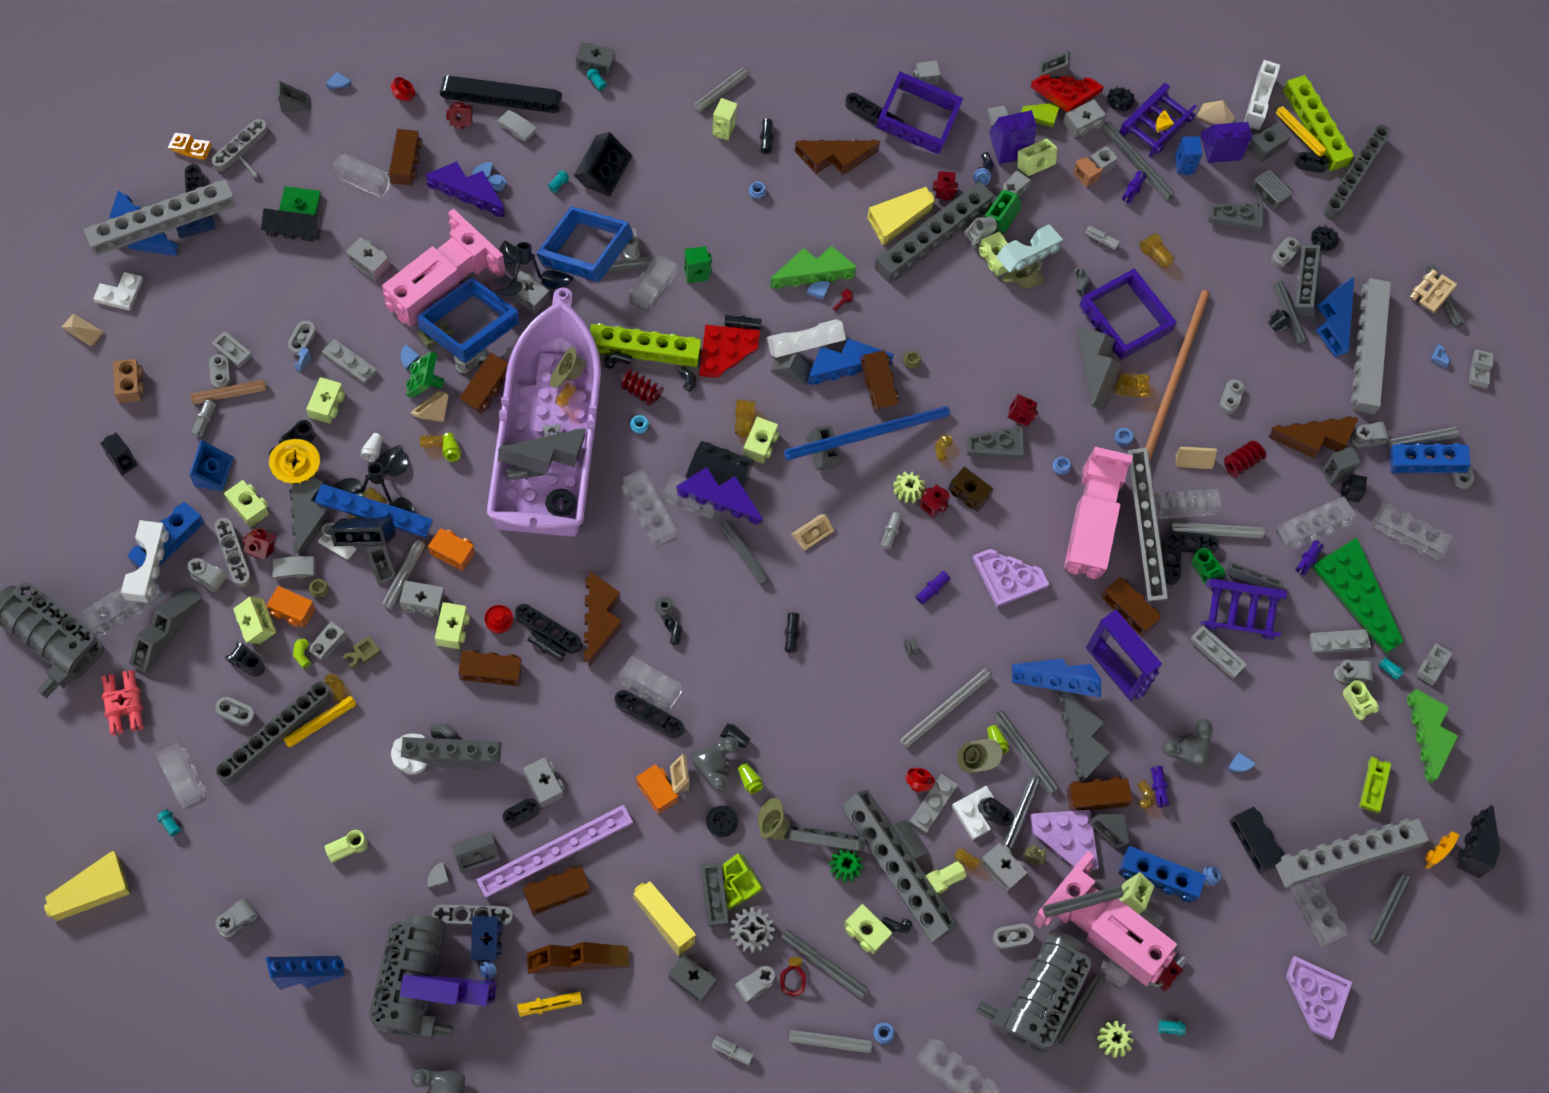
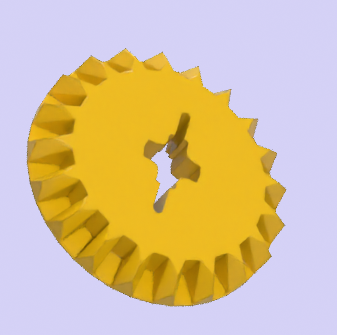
[269,439,320,485]

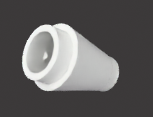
[361,433,383,462]

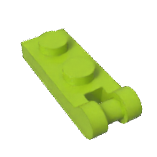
[1359,756,1391,813]

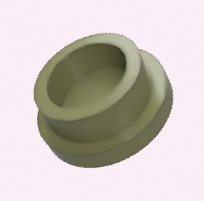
[903,351,921,369]
[309,579,329,598]

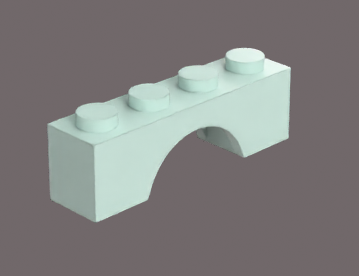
[996,224,1063,272]

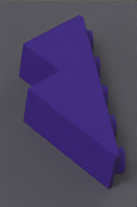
[426,161,505,217]
[676,467,763,525]
[400,975,497,1007]

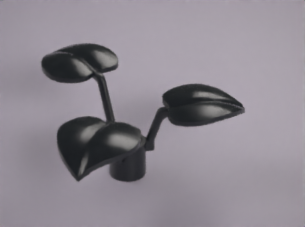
[491,240,574,296]
[333,445,414,513]

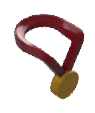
[780,957,806,996]

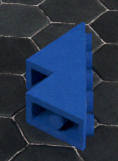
[109,191,178,256]
[1316,277,1354,357]
[808,338,894,385]
[1012,658,1101,697]
[265,956,344,990]

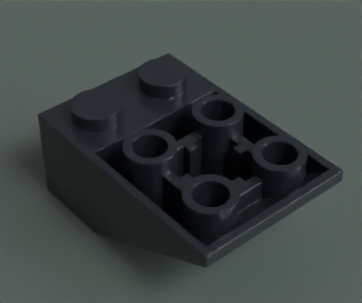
[1457,805,1500,878]

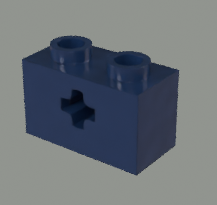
[471,915,503,960]

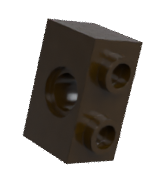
[948,466,994,512]

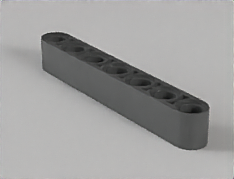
[1323,125,1391,219]
[216,681,332,785]

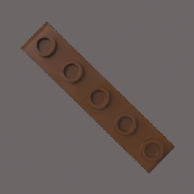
[795,140,880,175]
[1269,416,1359,459]
[584,572,622,667]
[527,942,629,974]

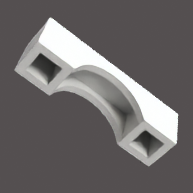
[1244,60,1280,130]
[767,319,846,358]
[121,520,169,603]

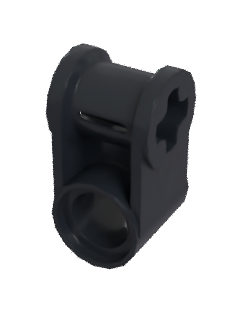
[278,420,315,456]
[225,642,265,677]

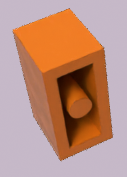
[428,528,475,571]
[266,586,316,628]
[636,764,679,815]

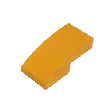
[168,133,212,160]
[1425,831,1459,869]

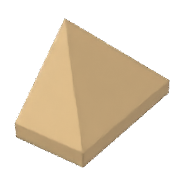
[1196,100,1235,125]
[62,313,104,346]
[410,390,448,422]
[670,754,689,793]

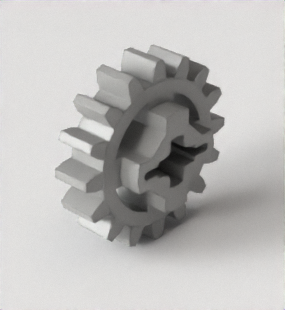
[730,907,775,954]

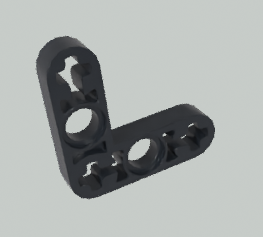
[1162,531,1219,585]

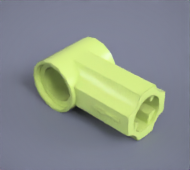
[324,830,368,863]
[926,861,966,895]

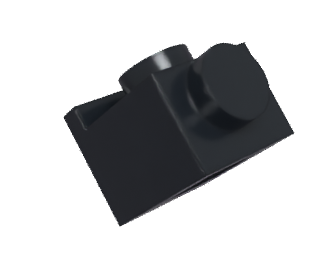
[1340,474,1367,503]

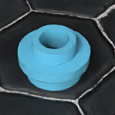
[630,415,649,434]

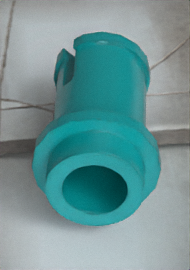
[587,68,607,91]
[547,170,570,193]
[1378,657,1404,680]
[157,809,182,837]
[1158,1020,1185,1037]

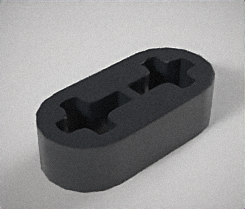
[1295,152,1329,173]
[978,797,1014,827]
[503,798,540,828]

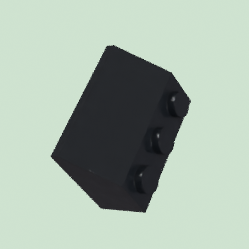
[573,132,633,196]
[685,441,754,488]

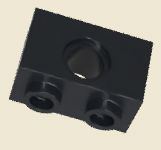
[100,432,138,476]

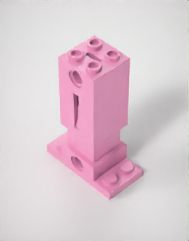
[382,209,505,328]
[1063,447,1133,579]
[1034,851,1177,987]

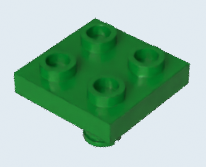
[406,351,444,398]

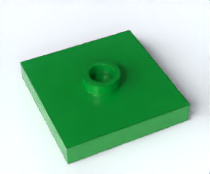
[279,186,321,215]

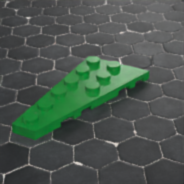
[1312,537,1403,654]

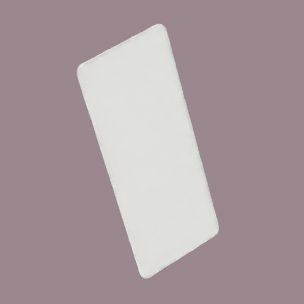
[318,532,357,560]

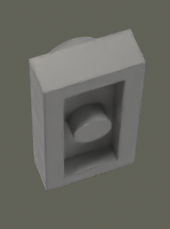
[211,331,252,368]

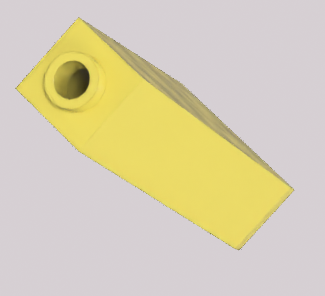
[867,187,935,245]
[44,851,130,921]
[633,881,696,957]

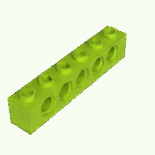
[1283,75,1354,172]
[590,324,701,367]

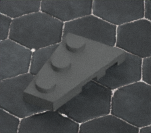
[1208,201,1263,231]
[967,424,1024,459]

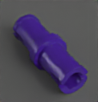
[1122,171,1146,204]
[1295,540,1324,576]
[915,571,951,605]
[1150,766,1170,808]

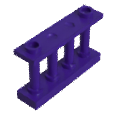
[1120,83,1197,158]
[1200,579,1287,640]

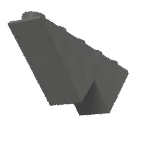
[1077,327,1121,410]
[498,428,586,475]
[289,465,330,556]
[129,588,203,673]
[1057,691,1110,783]
[401,737,502,770]

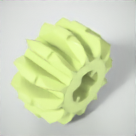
[893,471,925,504]
[1097,1021,1134,1058]

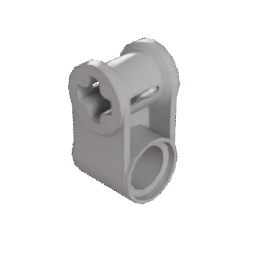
[1003,171,1032,197]
[964,217,997,249]
[622,228,640,260]
[454,348,490,374]
[1351,422,1390,448]
[188,558,228,592]
[1333,660,1374,685]
[215,899,258,938]
[735,966,775,1003]

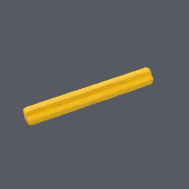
[1276,106,1327,156]
[283,696,356,748]

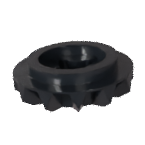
[1107,86,1135,111]
[1311,225,1340,251]
[545,489,576,517]
[706,805,738,838]

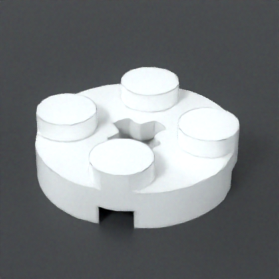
[391,734,428,774]

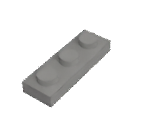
[322,339,378,385]
[1189,625,1247,679]
[1309,629,1370,654]
[909,774,958,835]

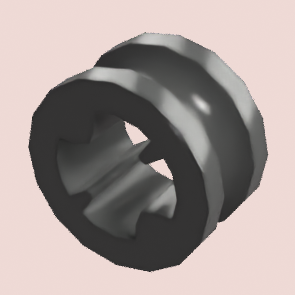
[904,637,918,656]

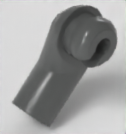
[1074,268,1090,295]
[430,724,458,740]

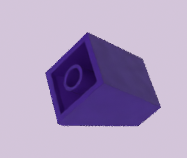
[989,110,1037,165]
[1201,122,1252,163]

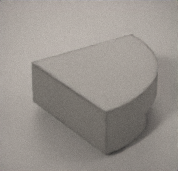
[428,862,449,889]

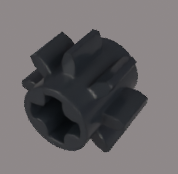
[1268,309,1291,332]

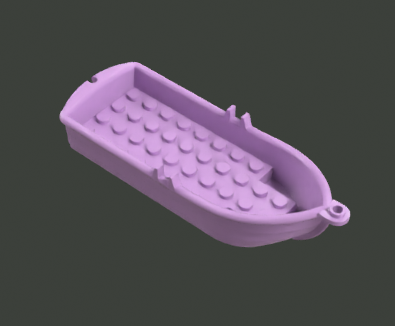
[487,288,601,537]

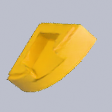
[1155,110,1174,133]

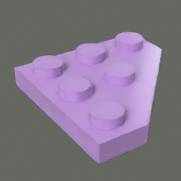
[972,549,1049,607]
[1030,810,1099,871]
[1286,956,1352,1040]

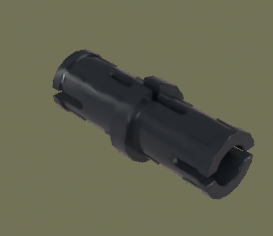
[760,119,774,154]
[724,314,762,330]
[784,612,800,653]
[527,631,567,662]

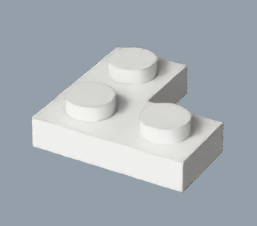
[93,272,143,311]
[952,786,994,841]

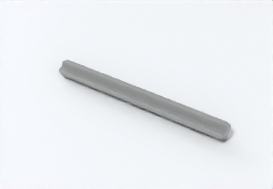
[901,669,991,748]

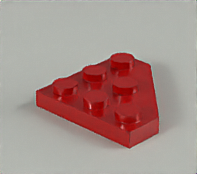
[1030,75,1104,112]
[699,324,760,378]

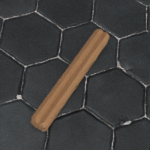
[191,380,267,404]

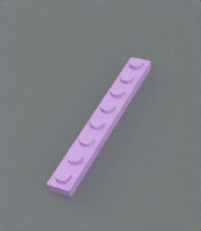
[476,805,633,899]

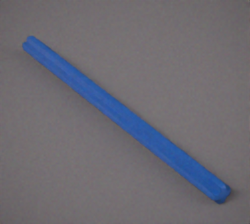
[784,406,950,460]

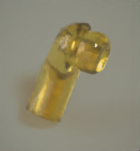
[935,434,953,461]
[324,674,345,702]
[1137,780,1155,810]

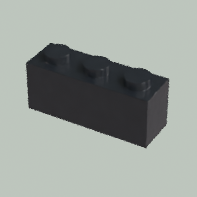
[261,208,322,242]
[330,518,396,546]
[1229,807,1284,875]

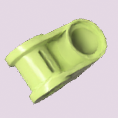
[1343,680,1379,720]

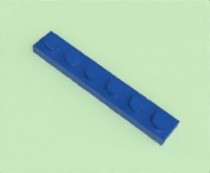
[315,484,433,539]

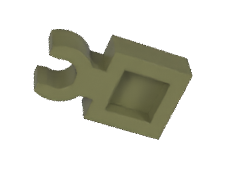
[418,321,453,349]
[343,636,381,669]
[1022,844,1047,866]

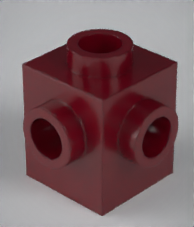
[446,102,473,129]
[932,171,958,200]
[1007,394,1038,426]
[919,484,950,519]
[243,528,277,560]

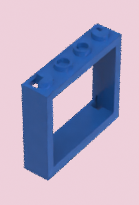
[536,206,634,283]
[417,277,519,363]

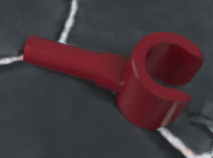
[832,289,853,312]

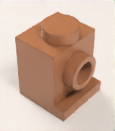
[1073,157,1103,187]

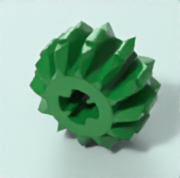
[829,849,864,883]

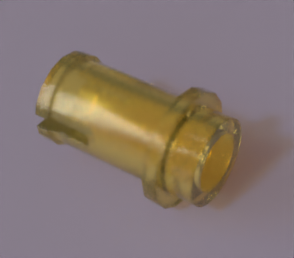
[555,383,577,408]
[420,434,443,449]
[953,848,981,871]

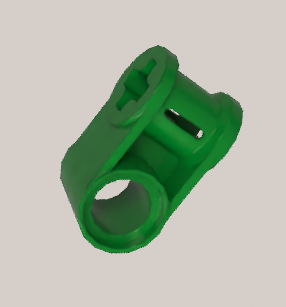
[1191,548,1226,585]

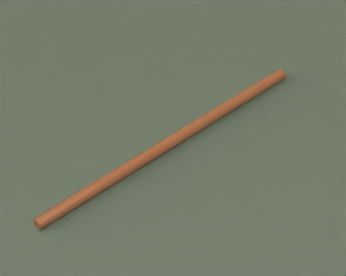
[1132,290,1210,487]

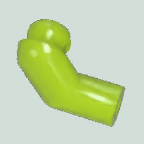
[293,639,311,669]

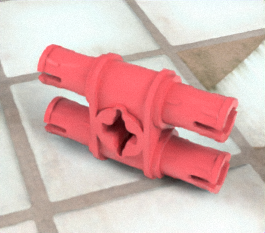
[101,670,144,735]

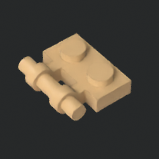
[1409,269,1457,314]

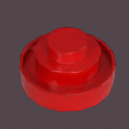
[391,77,416,102]
[484,605,513,634]
[905,768,935,792]

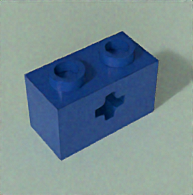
[1175,137,1202,175]

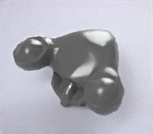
[1162,719,1213,768]
[691,737,739,791]
[411,1069,465,1093]

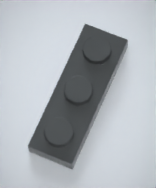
[1226,561,1283,590]
[700,863,729,927]

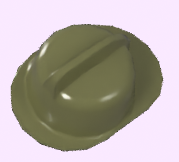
[1002,261,1044,289]
[550,347,586,388]
[957,739,1002,773]
[758,798,790,841]

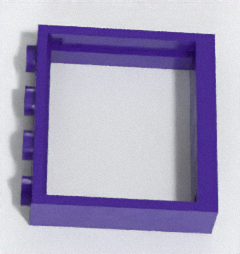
[875,71,963,155]
[1079,268,1177,360]
[1086,609,1162,702]

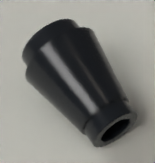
[720,723,751,749]

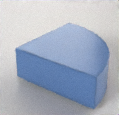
[326,72,351,89]
[472,162,493,179]
[806,281,830,300]
[1430,344,1450,368]
[401,345,420,370]
[295,347,311,373]
[1227,752,1255,772]

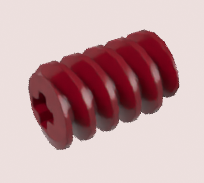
[621,368,664,406]
[1224,440,1267,478]

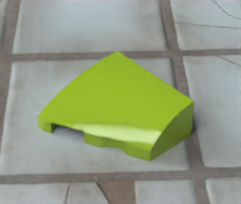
[1021,103,1059,128]
[722,853,764,910]

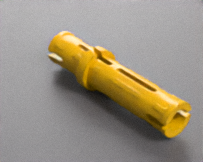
[517,991,582,1017]

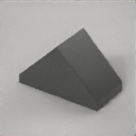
[1039,50,1070,78]
[277,81,309,112]
[771,353,812,385]
[366,545,396,585]
[1088,814,1129,850]

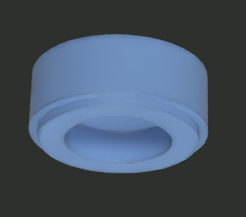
[1114,428,1134,447]

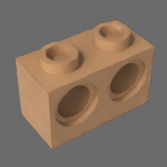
[113,359,145,403]

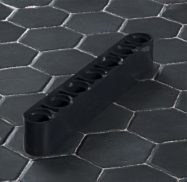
[440,76,562,113]

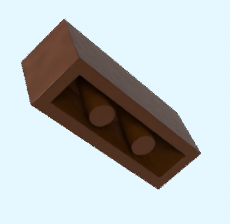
[389,129,422,186]
[860,350,899,411]
[459,352,508,415]
[1101,576,1161,638]
[458,650,522,687]
[1066,776,1133,811]
[523,866,591,916]

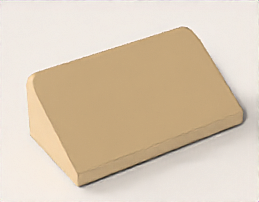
[1176,447,1217,469]
[791,514,835,551]

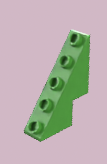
[770,246,857,289]
[1407,689,1458,784]

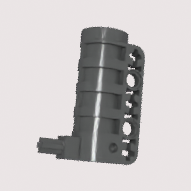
[0,582,104,699]
[369,914,454,1040]
[975,930,1091,1055]

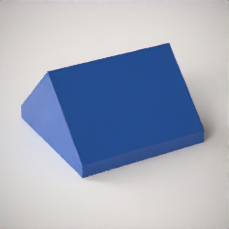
[189,440,234,491]

